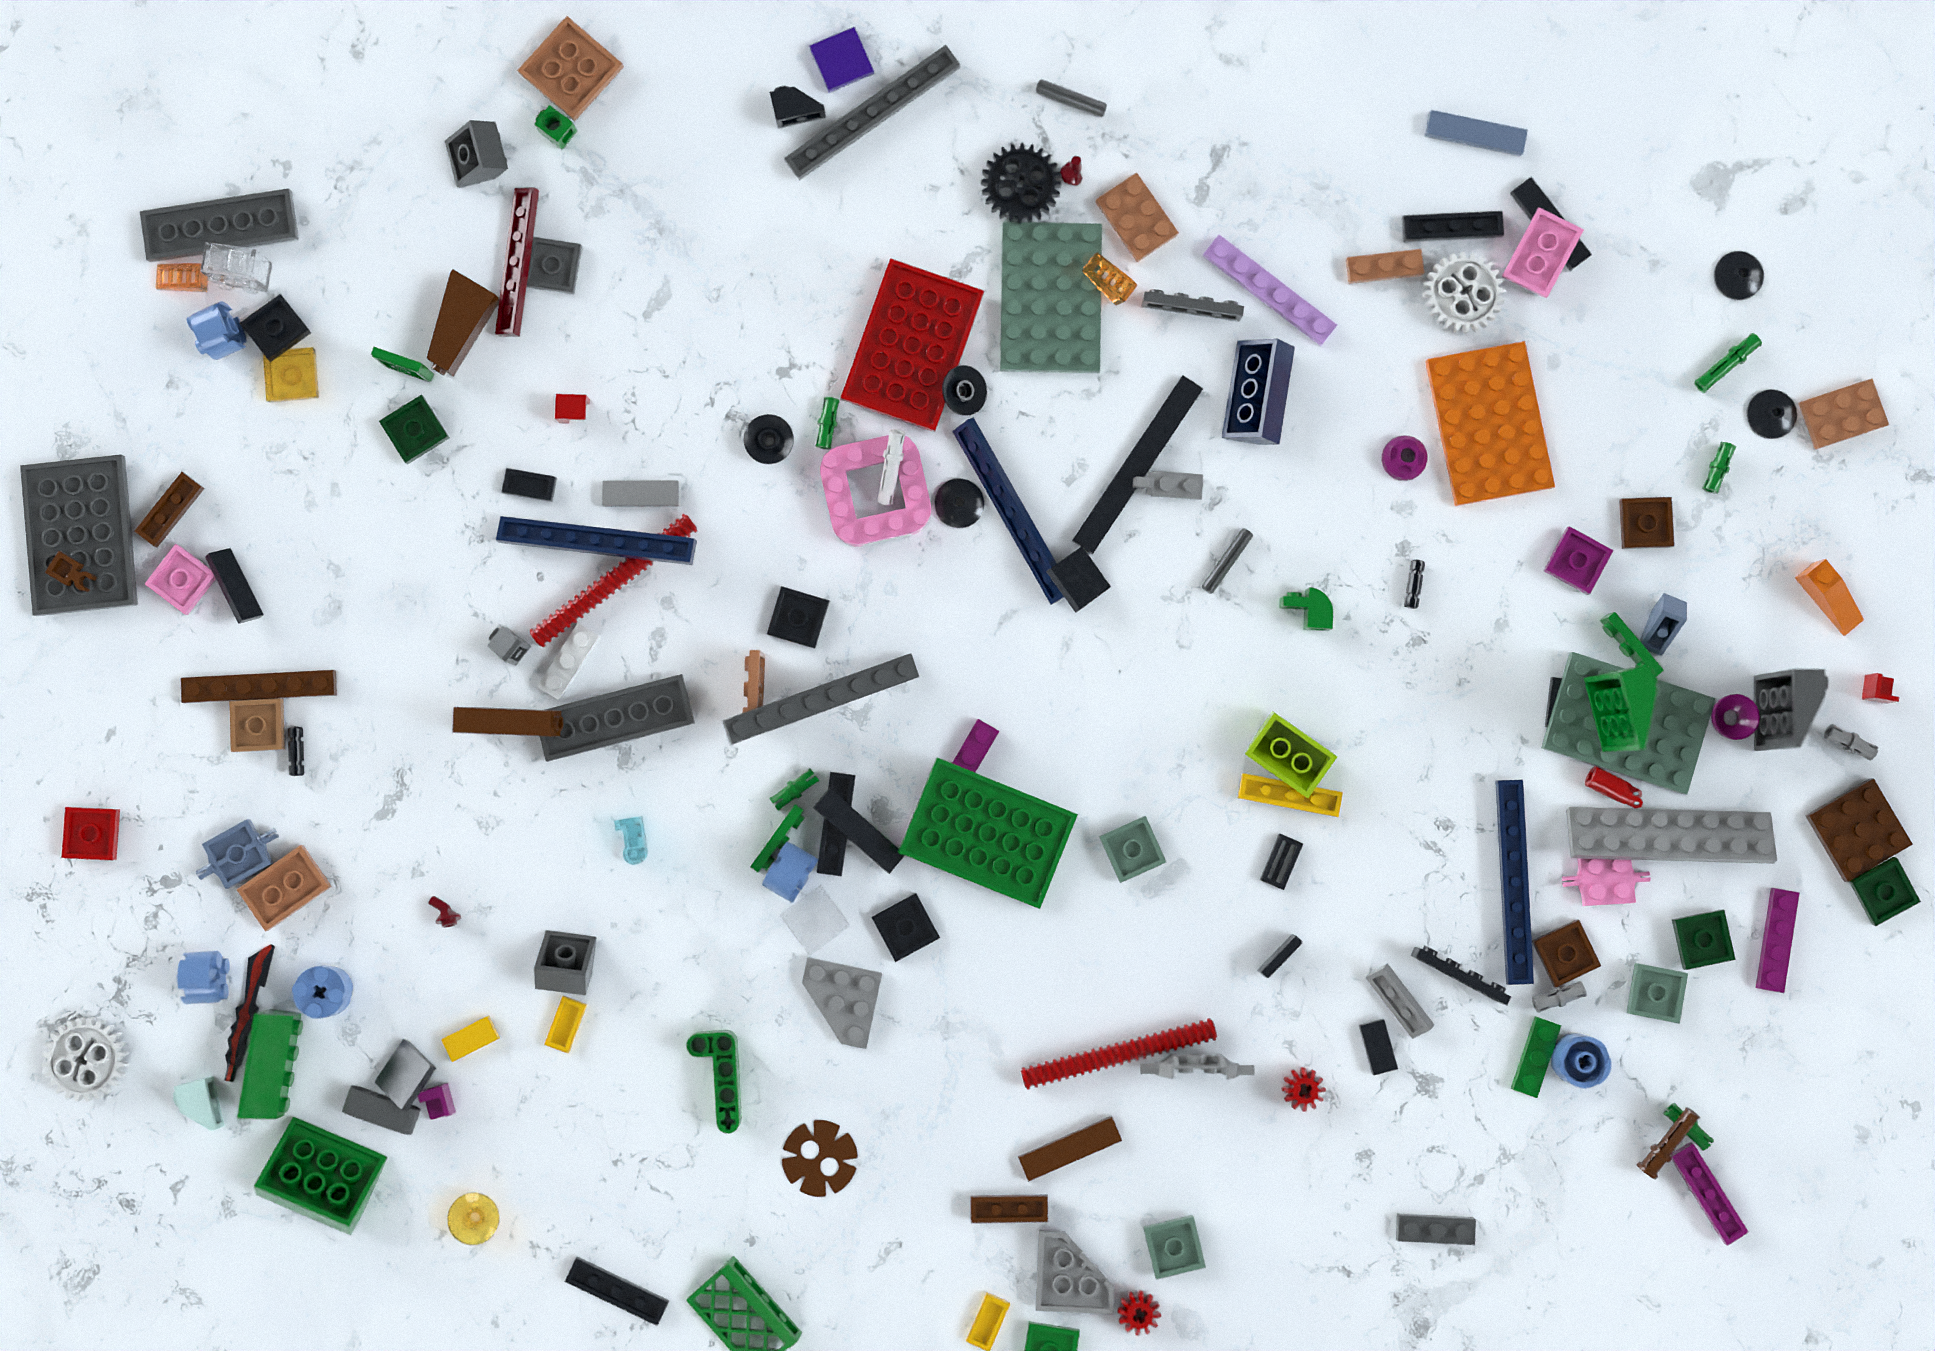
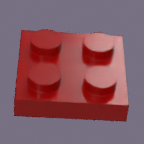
[61,807,120,860]

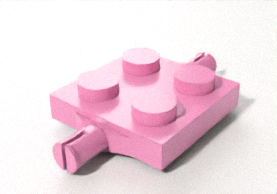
[1562,858,1651,906]

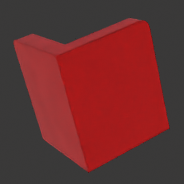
[555,394,590,424]
[1861,673,1900,704]

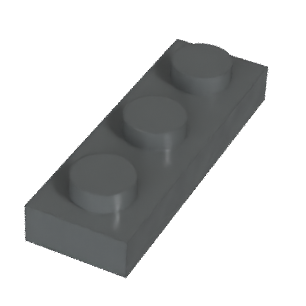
[1396,1213,1476,1245]

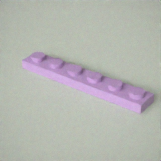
[1203,234,1337,346]

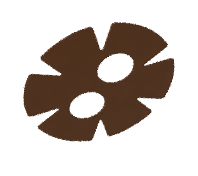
[782,1120,858,1197]

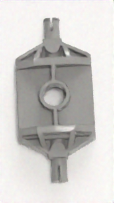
[1140,1054,1255,1080]

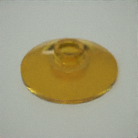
[447,1192,500,1245]

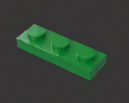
[1600,612,1664,676]
[750,804,805,873]
[1510,1016,1562,1098]

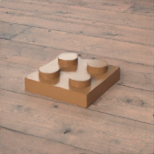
[229,698,285,752]

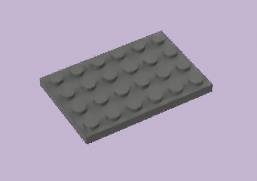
[20,454,138,616]

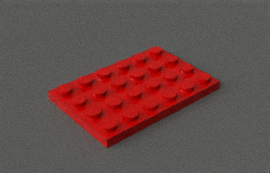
[840,258,985,432]

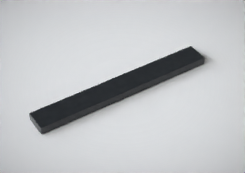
[1072,375,1204,555]

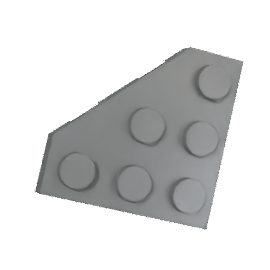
[802,957,882,1049]
[1035,1230,1114,1314]

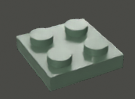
[1099,816,1166,883]
[1626,963,1688,1024]
[1143,1215,1206,1280]

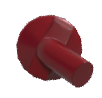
[1060,156,1083,186]
[428,896,461,928]

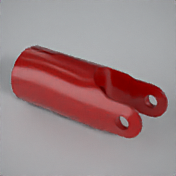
[1585,766,1643,808]

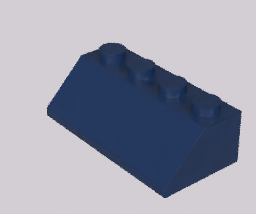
[1222,338,1295,445]

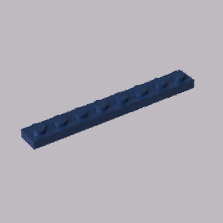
[952,417,1064,605]
[496,516,697,565]
[1495,779,1534,985]

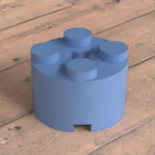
[187,301,247,360]
[762,841,819,903]
[177,951,230,1005]
[292,965,353,1019]
[1551,1033,1612,1089]

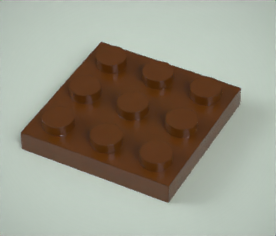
[1805,778,1913,882]

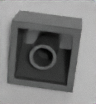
[444,120,508,188]
[534,930,597,995]

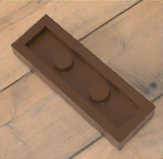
[134,472,205,548]
[970,1194,1048,1223]

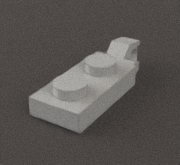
[1133,471,1203,500]

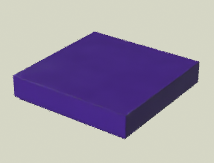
[809,26,874,93]

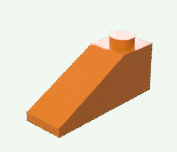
[1795,559,1864,636]

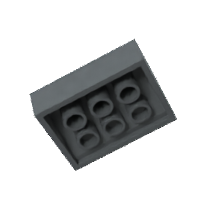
[1753,669,1829,751]

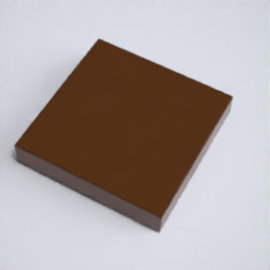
[1619,497,1675,549]
[1532,919,1601,987]

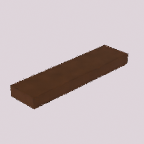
[1018,1116,1123,1182]

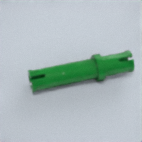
[1694,333,1762,393]

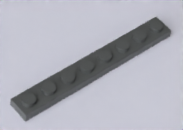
[784,45,960,181]
[722,653,920,745]

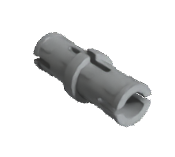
[1824,724,1878,761]
[1532,981,1587,1013]

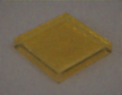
[263,347,319,403]

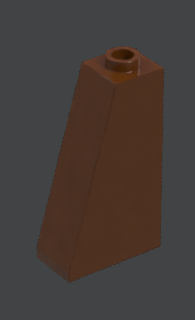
[426,269,499,376]
[452,707,564,736]

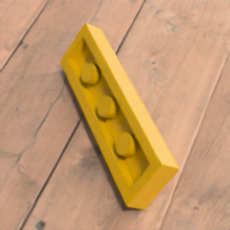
[1237,773,1343,817]

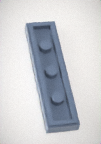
[1425,110,1528,156]

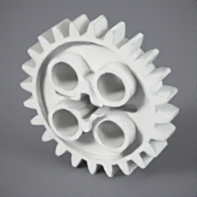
[1422,252,1506,334]
[41,1017,129,1102]

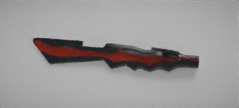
[224,944,275,1082]

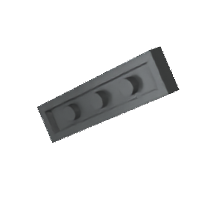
[1141,289,1244,322]

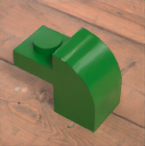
[1279,587,1333,631]

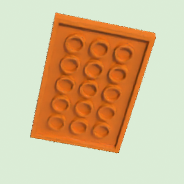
[1425,341,1555,507]

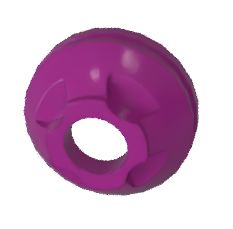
[1381,435,1428,481]
[1711,694,1760,740]

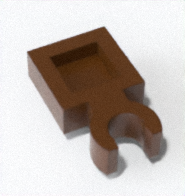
[45,551,97,592]

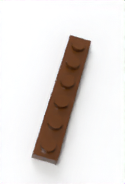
[181,670,337,703]

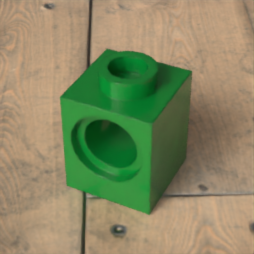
[534,105,577,150]

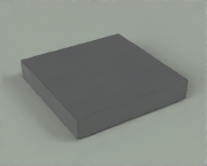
[527,237,582,295]

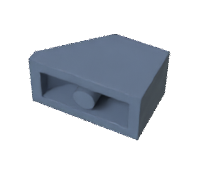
[1640,593,1687,656]

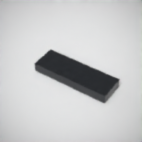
[205,548,264,624]

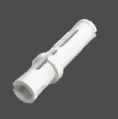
[877,428,906,505]

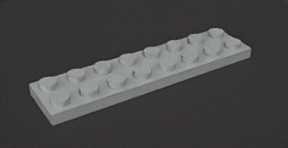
[1566,807,1778,864]

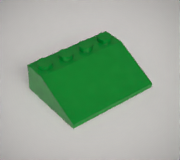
[1584,665,1658,752]
[253,1116,388,1235]

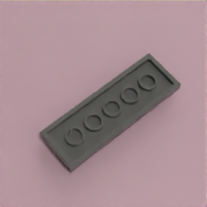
[140,188,299,263]
[540,674,695,762]

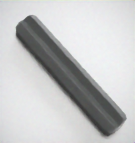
[1036,79,1107,117]
[1202,528,1253,594]

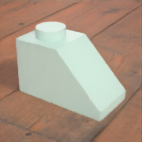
[173,1076,225,1131]

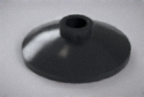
[1714,251,1764,300]
[942,365,987,416]
[1747,389,1797,439]
[743,414,794,465]
[934,478,984,528]

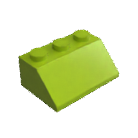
[1245,710,1338,798]

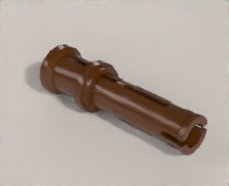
[1636,1107,1701,1180]

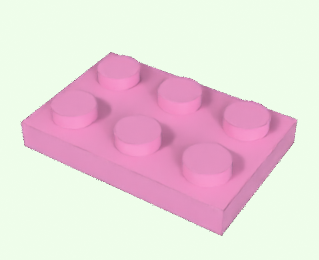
[1501,208,1584,299]

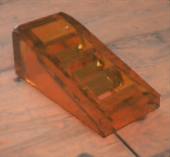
[1082,252,1138,306]
[155,263,209,292]

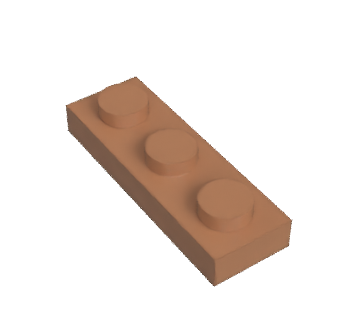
[1345,249,1424,284]

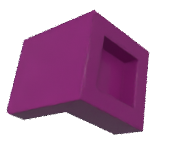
[418,1083,456,1120]

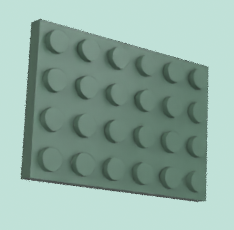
[1000,222,1102,373]
[1541,652,1716,795]

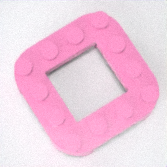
[820,435,931,547]

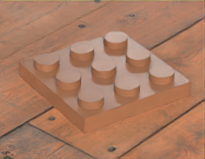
[517,16,624,122]

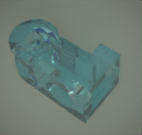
[614,816,648,865]

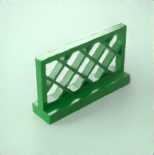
[686,1255,803,1351]

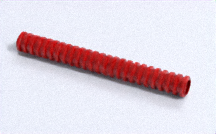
[529,514,698,648]
[1021,1018,1217,1090]

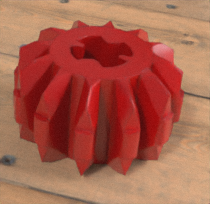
[1281,1067,1326,1112]
[1117,1290,1161,1336]

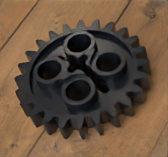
[981,142,1062,224]

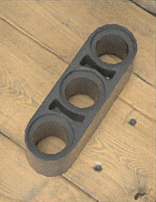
[342,1085,421,1135]

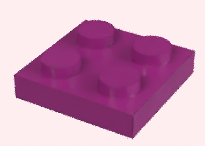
[1543,526,1614,595]

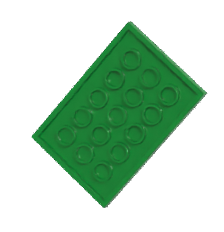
[898,757,1078,909]

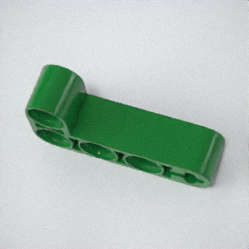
[686,1030,742,1134]

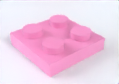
[145,544,216,615]

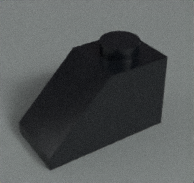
[769,86,826,129]

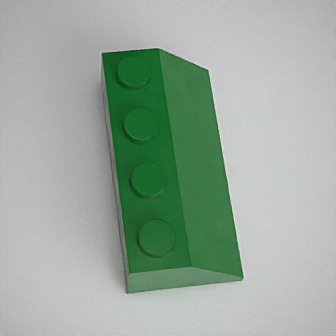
[237,1009,303,1119]

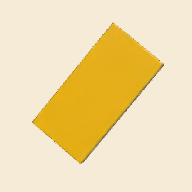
[544,996,588,1054]
[441,1015,500,1062]
[966,1292,1010,1351]

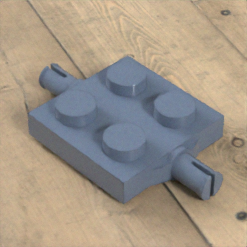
[196,819,279,889]

